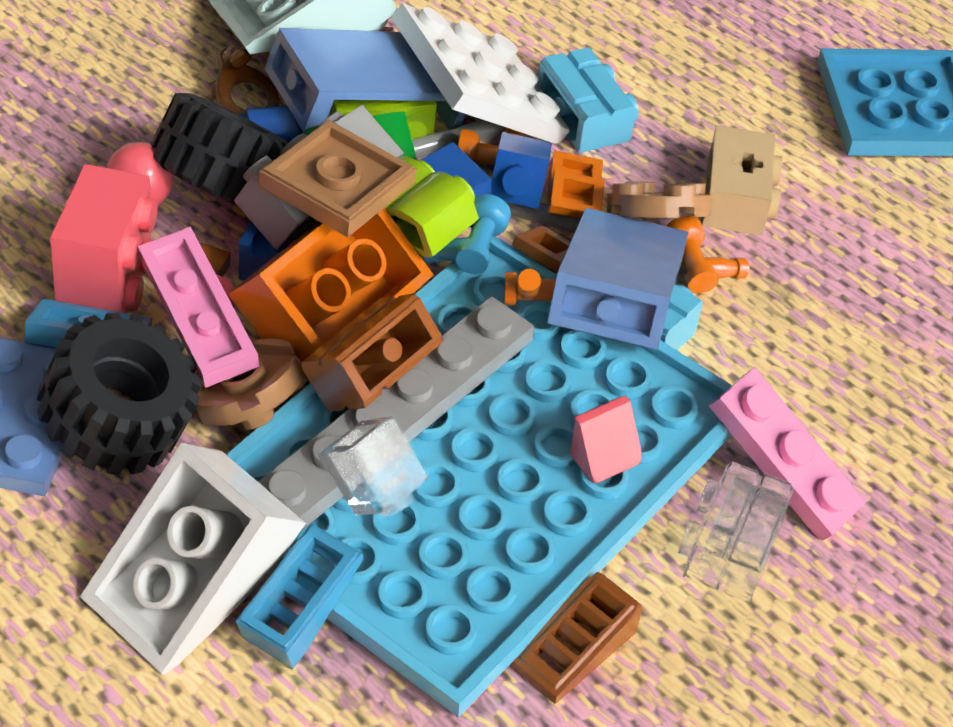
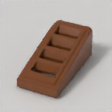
[509,572,642,704]

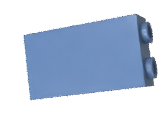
[264,28,467,132]
[547,208,689,350]

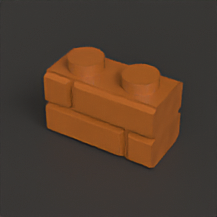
[301,293,443,411]

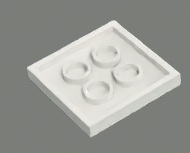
[391,3,570,144]

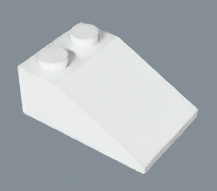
[80,443,306,674]

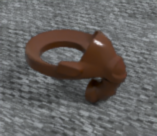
[211,45,280,114]

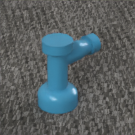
[424,194,511,274]

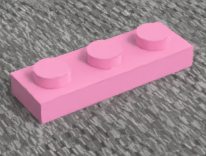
[138,226,259,388]
[709,367,866,541]

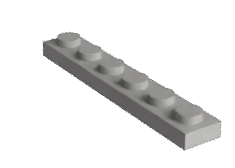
[258,296,534,533]

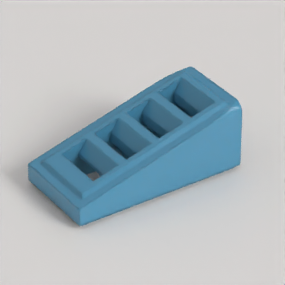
[236,523,364,670]

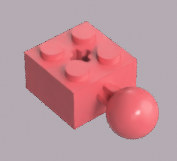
[50,142,174,313]

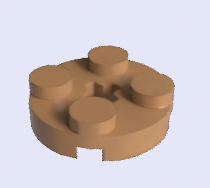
[607,181,711,218]
[195,338,308,430]

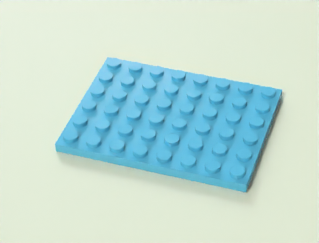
[226,236,732,718]

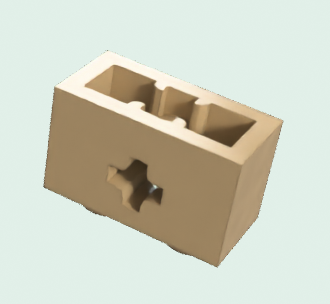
[702,125,782,235]

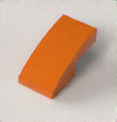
[548,150,605,219]

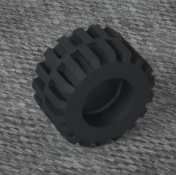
[151,93,288,206]
[36,313,202,475]

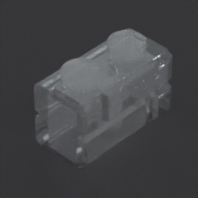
[678,462,794,603]

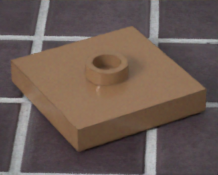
[258,120,417,238]

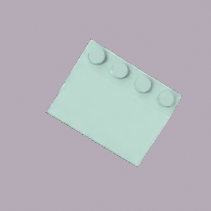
[207,0,397,54]

